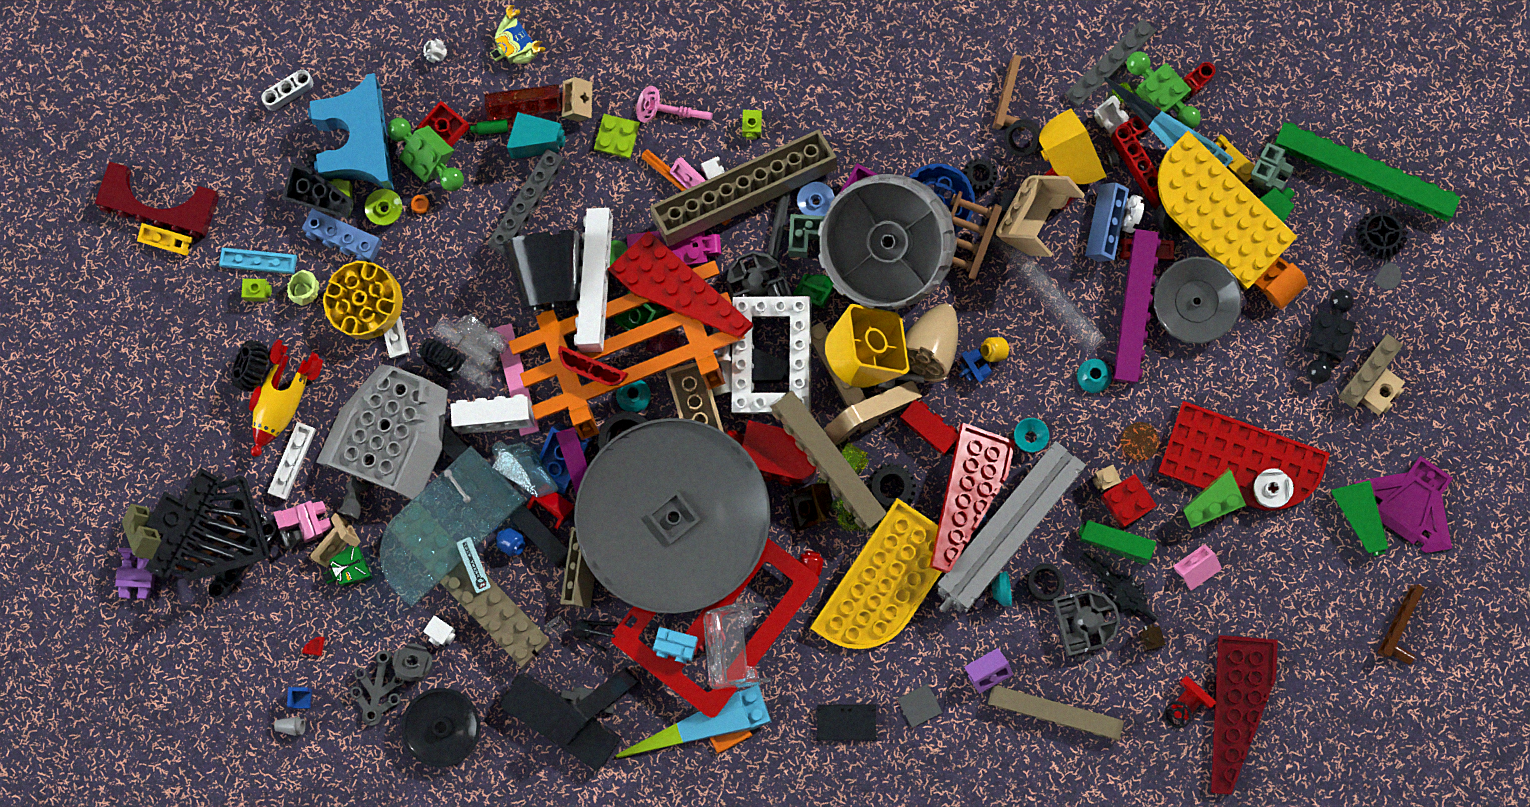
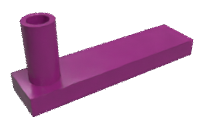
[556,427,588,495]

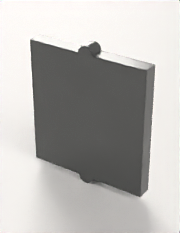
[897,684,943,728]

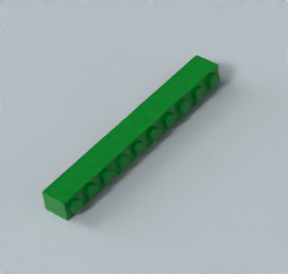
[1274,122,1461,222]

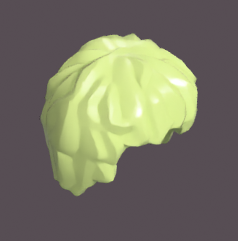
[287,270,319,306]

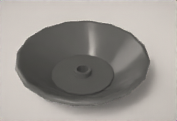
[1153,257,1242,344]

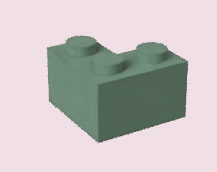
[788,214,825,258]

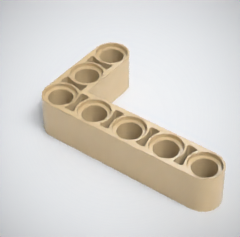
[824,380,922,446]

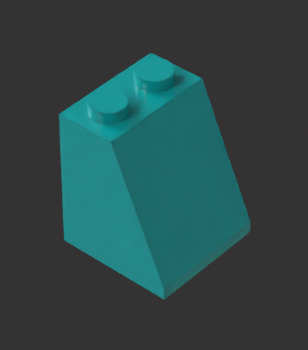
[507,112,566,159]

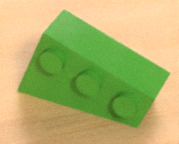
[1183,468,1246,528]

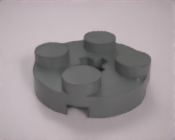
[393,643,432,681]

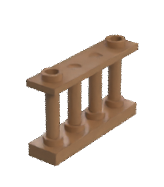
[950,191,1002,280]

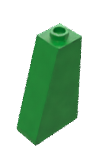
[1331,480,1389,556]
[1078,520,1156,565]

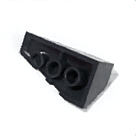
[281,163,354,219]

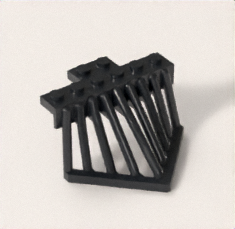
[144,467,270,582]

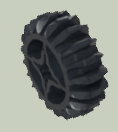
[1355,208,1408,260]
[417,338,467,380]
[231,340,269,391]

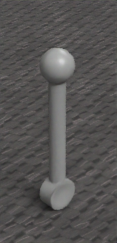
[444,469,471,503]

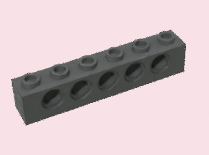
[488,149,565,257]

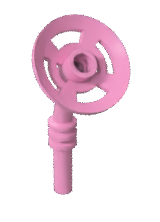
[636,86,712,123]

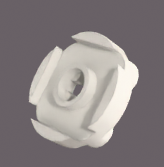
[1121,195,1144,233]
[1253,469,1293,508]

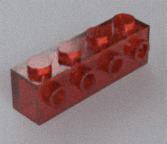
[484,84,562,120]

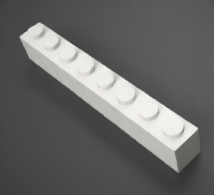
[574,208,613,353]

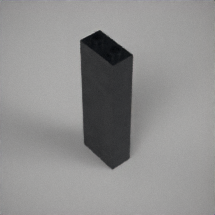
[500,672,622,772]

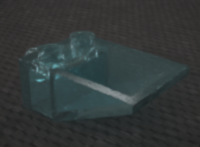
[492,442,559,498]

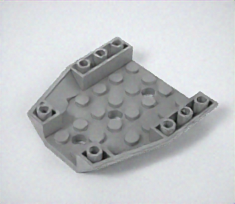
[316,365,448,502]

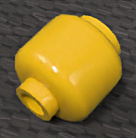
[980,337,1009,362]

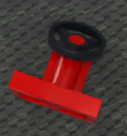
[1164,675,1216,728]

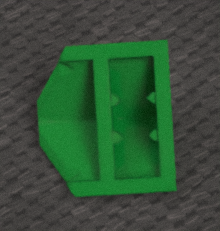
[792,274,834,308]

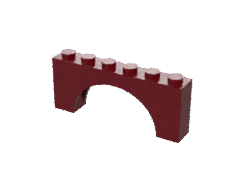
[95,161,220,238]

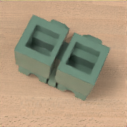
[1251,143,1294,193]

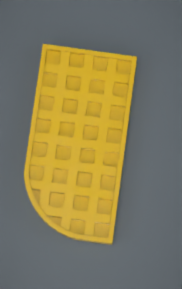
[1158,131,1297,290]

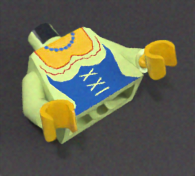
[490,5,545,64]

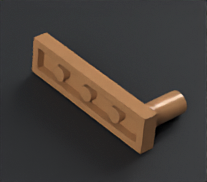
[992,54,1025,131]

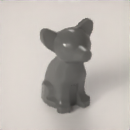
[337,477,369,520]

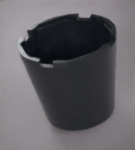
[503,230,579,312]

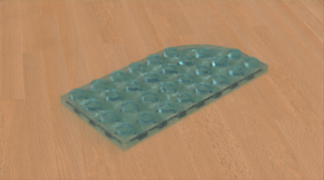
[380,446,525,608]

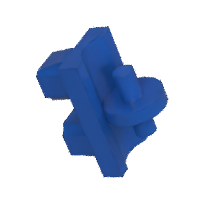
[959,349,993,384]

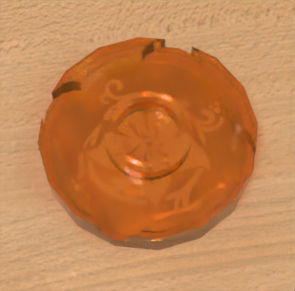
[1121,422,1160,461]

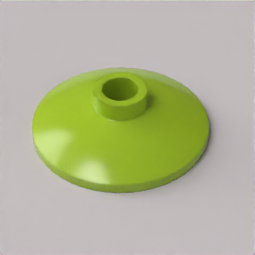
[365,189,403,226]

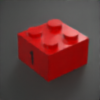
[1101,474,1157,530]

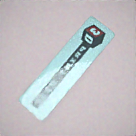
[456,537,490,593]

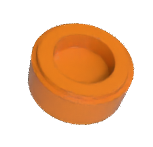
[411,195,430,214]

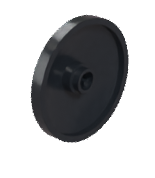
[401,688,481,767]

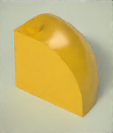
[1039,108,1106,184]

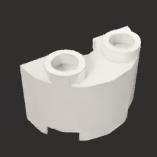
[1094,96,1129,137]

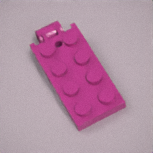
[627,230,722,266]

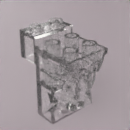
[431,314,509,392]

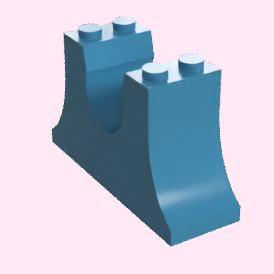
[307,73,394,191]

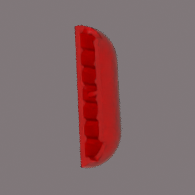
[558,345,629,386]

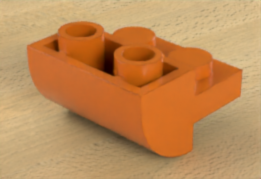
[1253,257,1308,310]

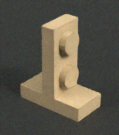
[310,513,361,567]

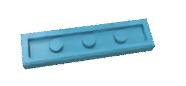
[219,248,297,274]

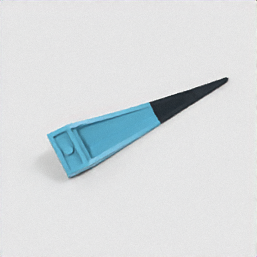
[1104,77,1233,167]

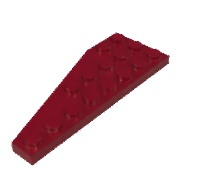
[1210,635,1278,795]

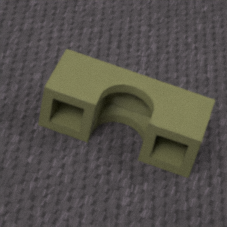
[122,504,161,559]

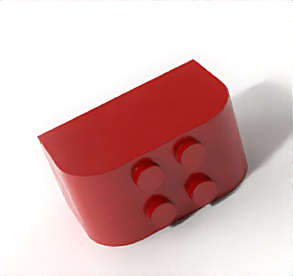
[742,420,818,487]

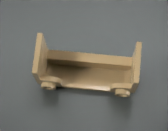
[996,175,1085,257]

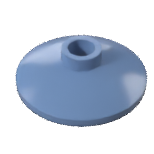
[797,182,835,216]

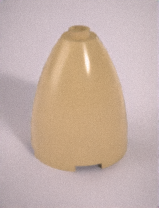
[905,303,958,382]

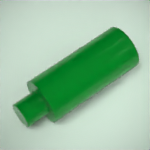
[470,119,509,135]

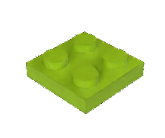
[594,114,640,159]

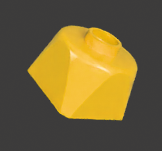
[825,304,909,388]

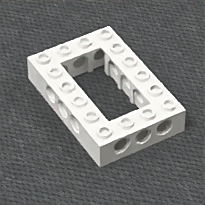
[732,296,812,414]

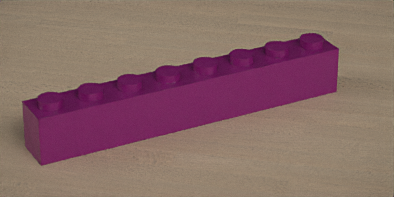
[1112,229,1161,384]

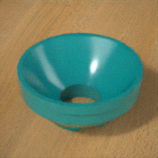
[1077,359,1112,393]
[616,380,651,413]
[1014,418,1049,453]
[992,571,1012,607]

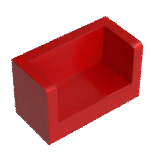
[527,484,575,530]

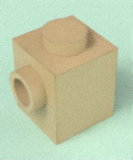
[1093,465,1121,493]

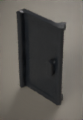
[816,704,877,741]

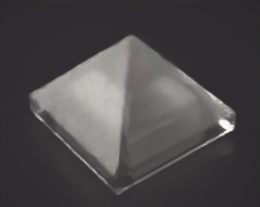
[544,615,569,639]

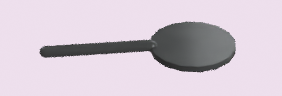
[1374,239,1401,289]

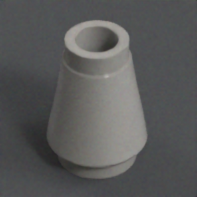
[274,717,305,736]

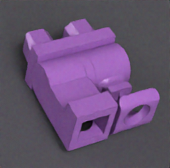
[115,548,156,600]

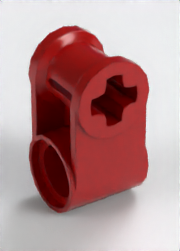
[1182,62,1216,97]

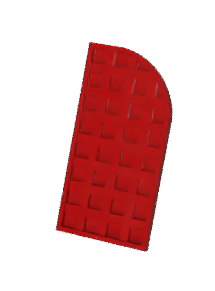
[1158,401,1330,511]

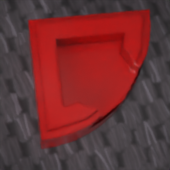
[302,637,325,657]

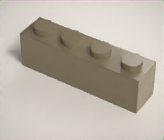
[1338,334,1403,408]
[560,527,595,609]

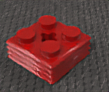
[417,101,469,147]

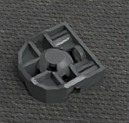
[726,251,792,301]
[1052,590,1120,657]

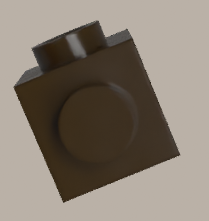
[1139,624,1166,652]

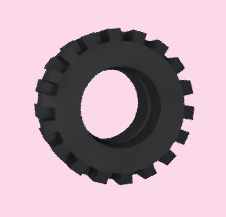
[867,463,916,513]

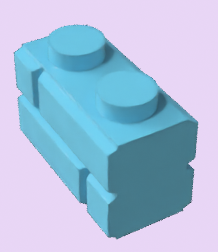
[653,627,698,664]

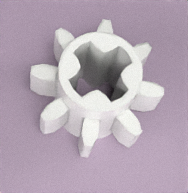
[423,39,447,63]

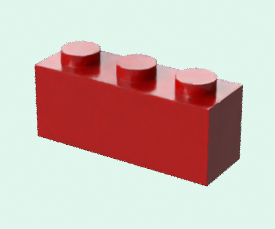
[900,400,958,456]

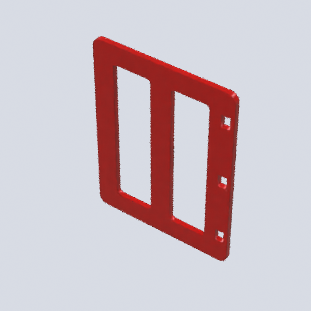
[611,538,819,718]

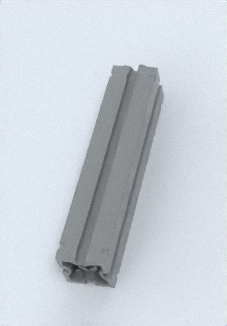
[936,441,1086,613]

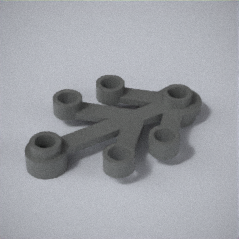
[350,650,405,726]

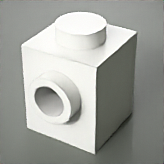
[423,616,456,647]

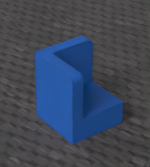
[287,687,312,709]

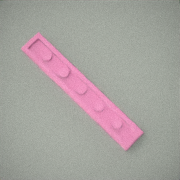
[493,323,540,437]

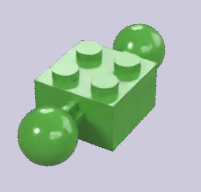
[1126,51,1201,129]
[387,118,464,192]

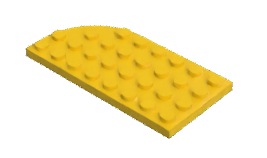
[810,498,942,649]

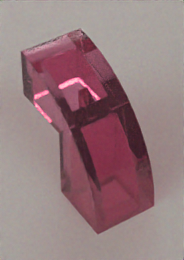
[646,333,696,360]

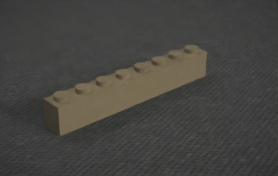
[770,390,887,529]

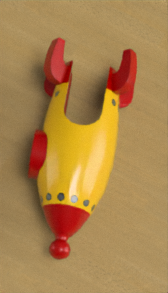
[249,339,323,457]

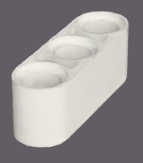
[262,70,313,111]

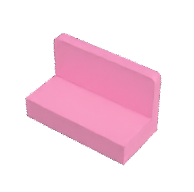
[670,157,706,189]
[1173,544,1222,590]

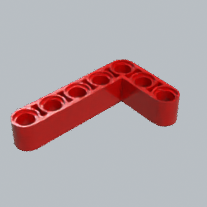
[1111,107,1162,209]

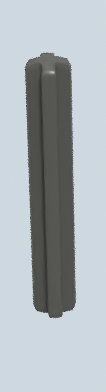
[767,191,791,259]

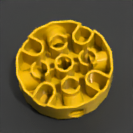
[323,261,403,340]

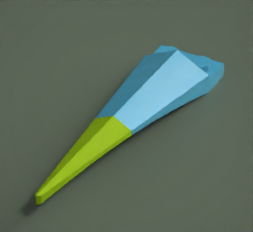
[615,685,771,758]

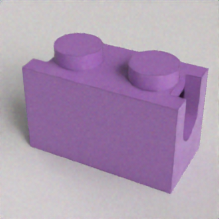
[964,648,1013,694]

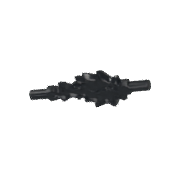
[1080,552,1159,622]

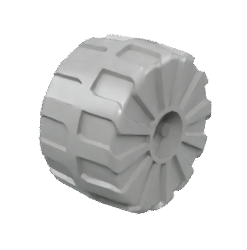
[818,174,957,310]

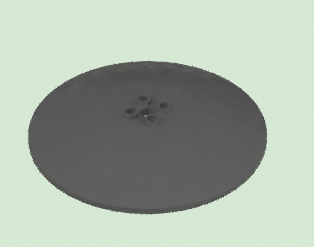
[574,418,770,614]

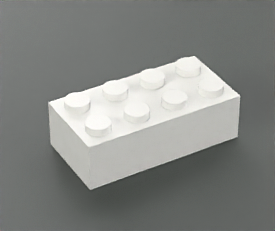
[451,394,535,434]

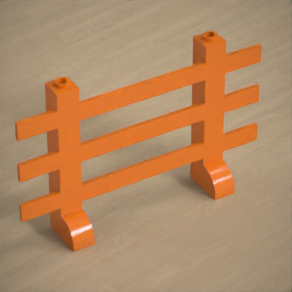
[508,260,745,440]

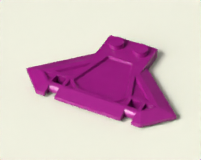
[1354,456,1453,553]

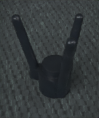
[574,620,618,652]

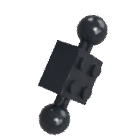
[1304,289,1356,384]

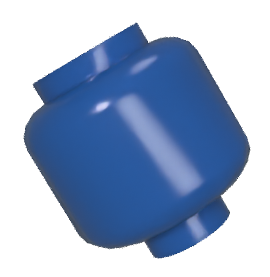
[496,528,526,557]

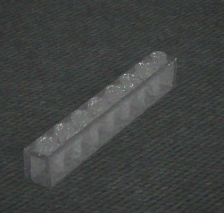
[989,234,1106,356]

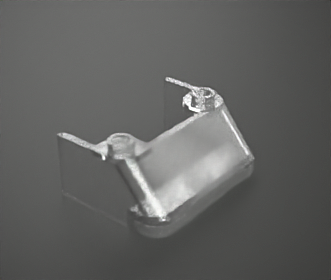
[704,602,771,689]

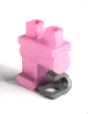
[273,501,333,550]

